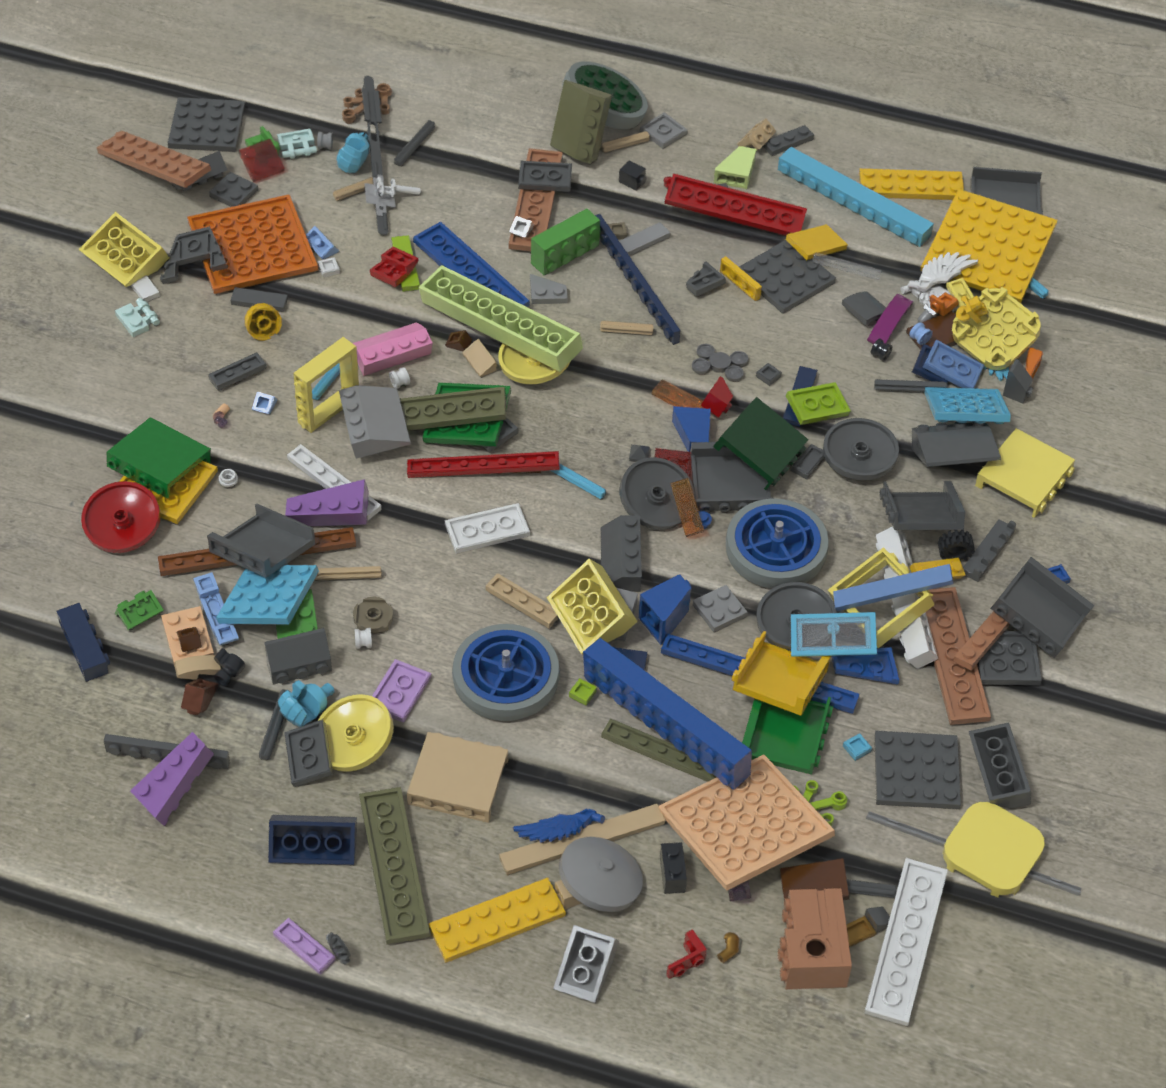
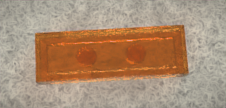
[652,379,705,409]
[670,478,704,537]

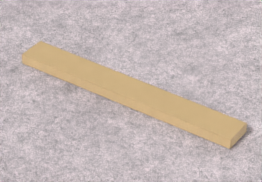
[499,804,665,875]

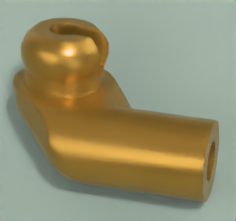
[717,932,739,963]

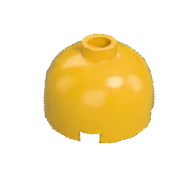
[244,303,282,341]

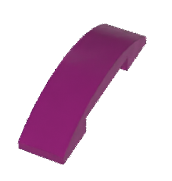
[867,294,914,344]

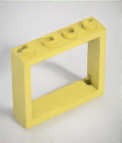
[293,337,359,433]
[828,547,934,648]

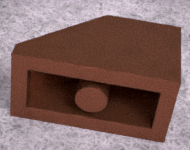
[181,678,218,715]

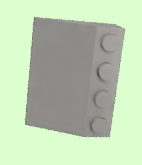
[339,385,411,459]

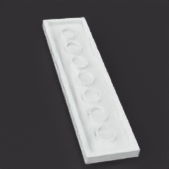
[864,858,948,1026]

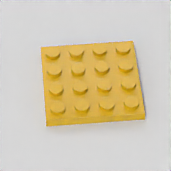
[119,461,218,525]

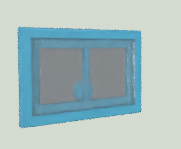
[791,612,877,657]

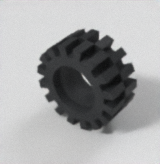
[938,530,975,562]

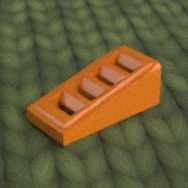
[1025,348,1043,379]

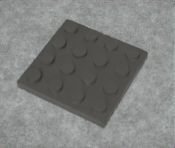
[167,97,245,152]
[739,240,836,314]
[874,731,961,810]

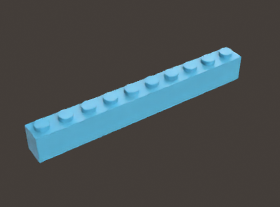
[778,147,934,247]

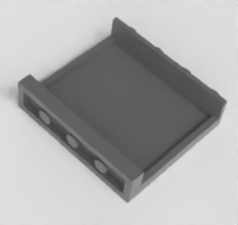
[971,167,1043,215]
[690,442,773,512]
[879,481,965,530]
[207,504,315,578]
[990,557,1094,658]

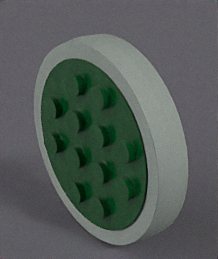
[562,61,648,129]

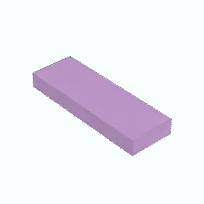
[273,918,336,975]

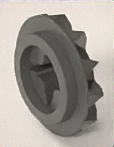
[326,932,351,964]

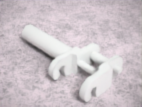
[376,177,421,198]

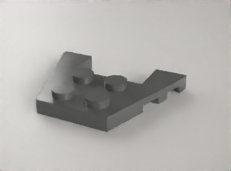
[160,226,228,284]

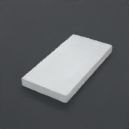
[445,503,530,554]

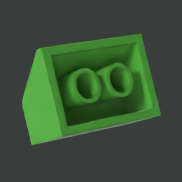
[276,589,318,639]

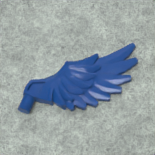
[513,809,605,843]

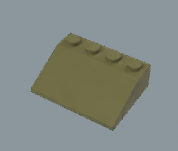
[550,80,612,164]

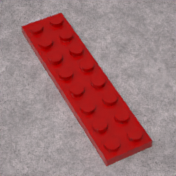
[664,173,807,236]

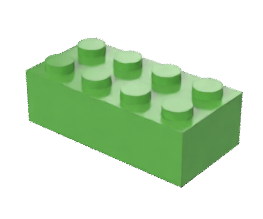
[531,209,600,275]

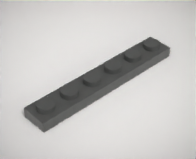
[104,734,230,769]

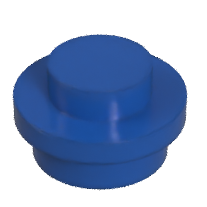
[692,511,712,529]

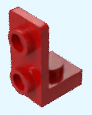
[666,929,707,979]

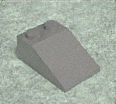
[553,925,619,1003]

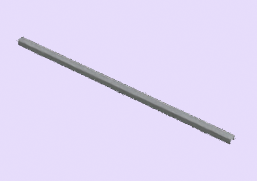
[866,811,1082,896]

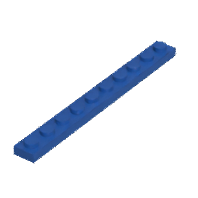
[661,634,859,714]

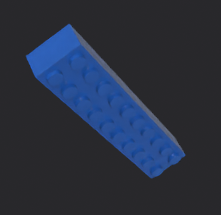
[583,638,752,790]

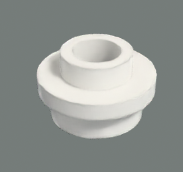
[219,469,238,487]

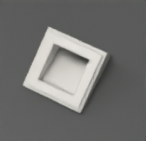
[509,216,534,238]

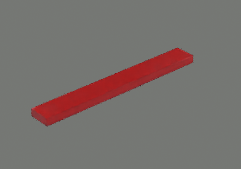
[407,451,560,478]

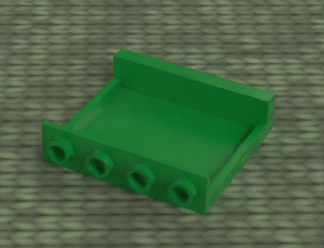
[106,417,211,499]
[742,697,833,775]

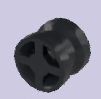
[870,338,893,361]

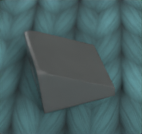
[864,906,890,933]

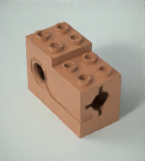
[778,888,852,990]

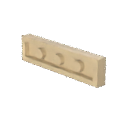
[486,573,559,628]

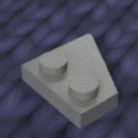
[530,274,567,304]

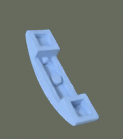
[193,572,239,646]

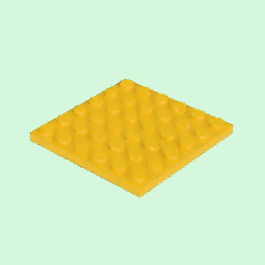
[920,189,1057,303]

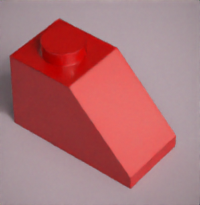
[701,376,733,418]

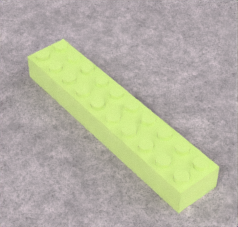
[418,265,583,372]

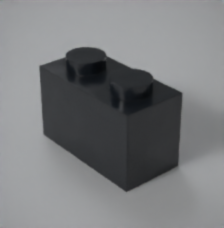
[660,842,687,894]

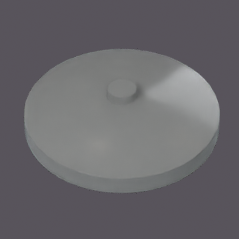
[559,837,643,912]

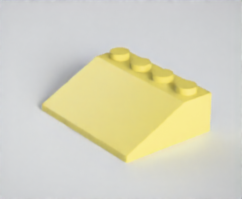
[79,212,169,287]
[547,559,638,655]

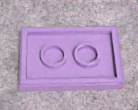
[372,659,431,723]

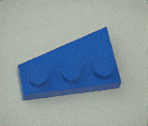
[831,647,899,685]

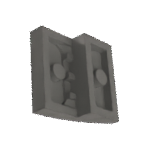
[842,291,886,325]

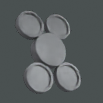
[692,344,748,381]

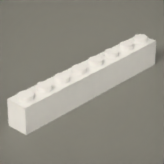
[876,526,938,669]

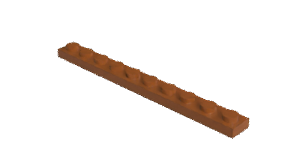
[158,527,356,576]

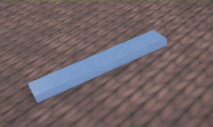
[833,564,954,611]

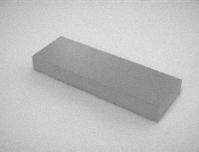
[619,222,670,256]

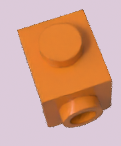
[929,292,959,316]

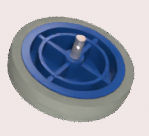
[726,499,828,588]
[452,624,560,721]

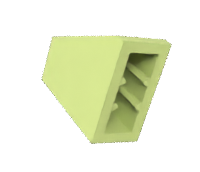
[714,146,756,189]

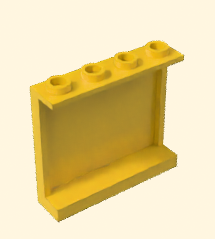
[732,631,831,715]

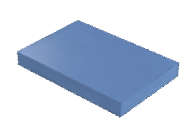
[923,340,984,388]

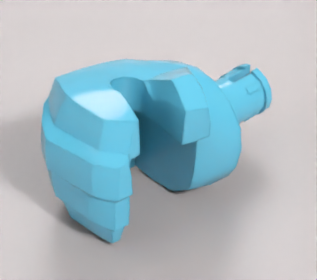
[336,132,370,173]
[278,680,335,727]

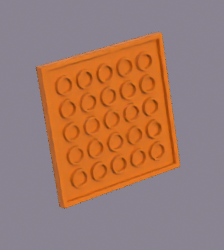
[187,194,318,294]

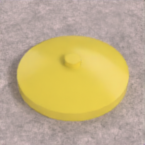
[498,343,570,384]
[318,694,393,771]

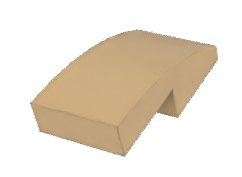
[174,655,221,680]

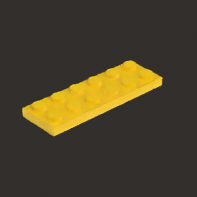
[859,168,964,200]
[428,877,566,963]

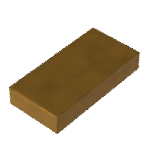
[846,916,876,947]

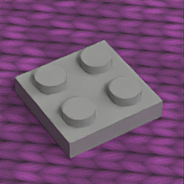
[692,585,748,632]

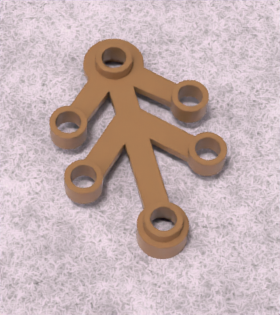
[342,83,392,124]

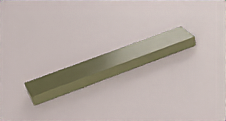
[601,718,717,782]

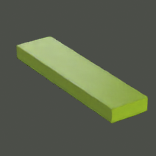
[391,235,420,292]

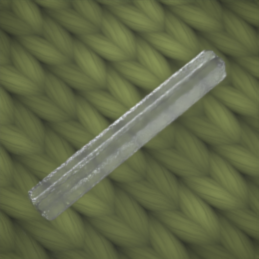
[812,253,881,280]

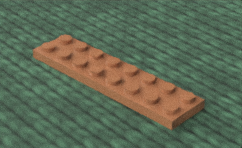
[96,131,211,188]
[509,148,563,251]
[926,587,991,725]

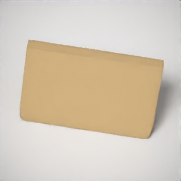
[462,339,496,378]

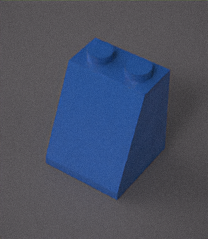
[638,574,692,645]

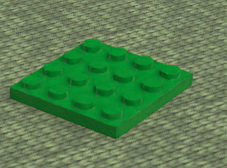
[422,382,511,446]

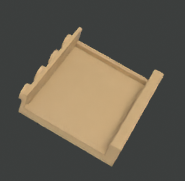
[407,732,508,823]

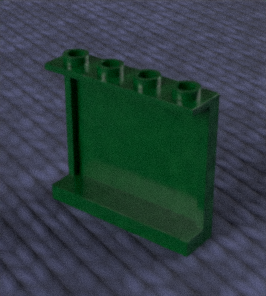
[713,397,809,490]

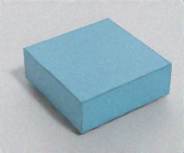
[843,733,872,761]

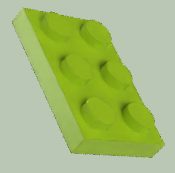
[785,382,851,425]

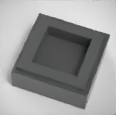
[756,363,782,386]

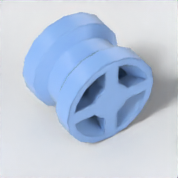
[909,322,933,345]

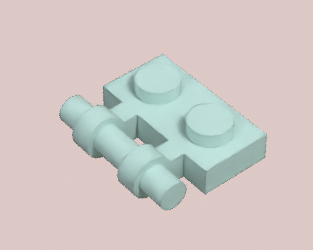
[277,129,317,159]
[115,298,160,337]

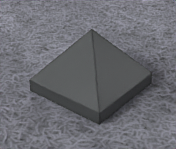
[629,445,650,461]

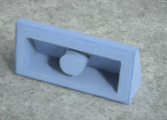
[306,226,339,260]

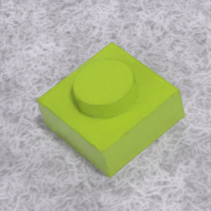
[569,678,597,705]

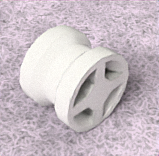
[389,367,410,389]
[355,628,372,649]

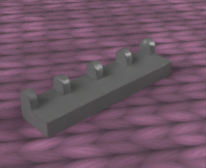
[963,519,1016,582]

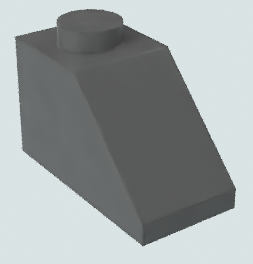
[1003,359,1034,404]

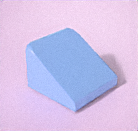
[252,392,277,415]

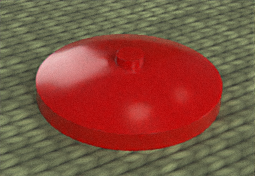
[81,481,160,553]

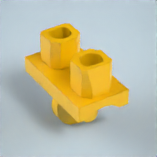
[956,295,989,324]

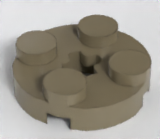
[353,597,393,633]

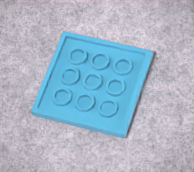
[925,387,1011,424]
[216,565,319,624]

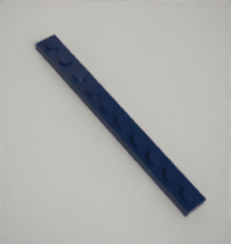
[595,214,681,345]

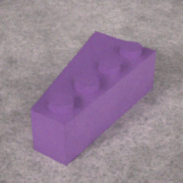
[285,479,369,526]
[130,732,214,826]

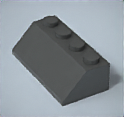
[600,515,642,592]
[969,722,1031,809]

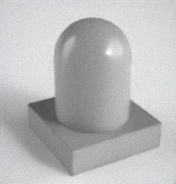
[918,304,938,323]

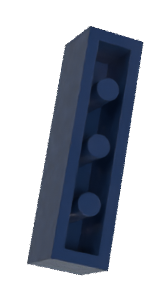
[56,603,110,682]

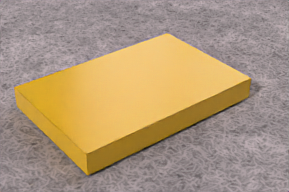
[785,224,848,260]

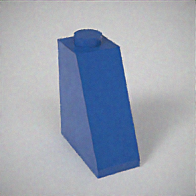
[672,406,711,454]

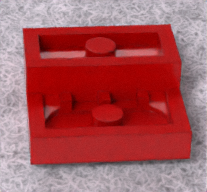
[370,247,419,287]

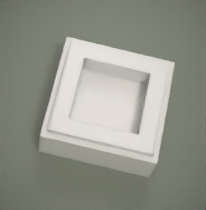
[318,257,340,278]

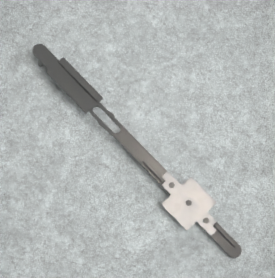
[361,75,395,236]

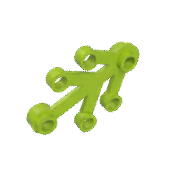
[793,780,847,826]

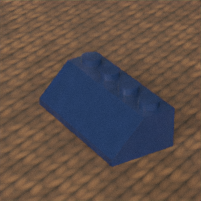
[268,815,357,865]

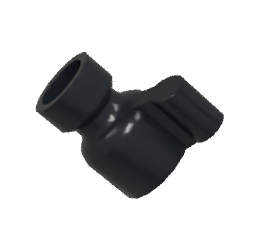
[214,648,245,687]

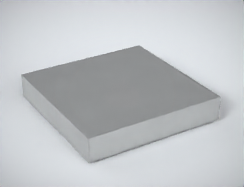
[640,112,688,149]

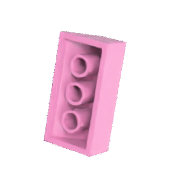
[353,322,433,376]

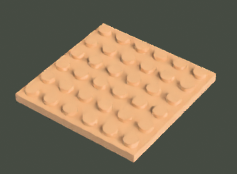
[658,755,835,891]

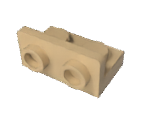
[737,118,776,150]

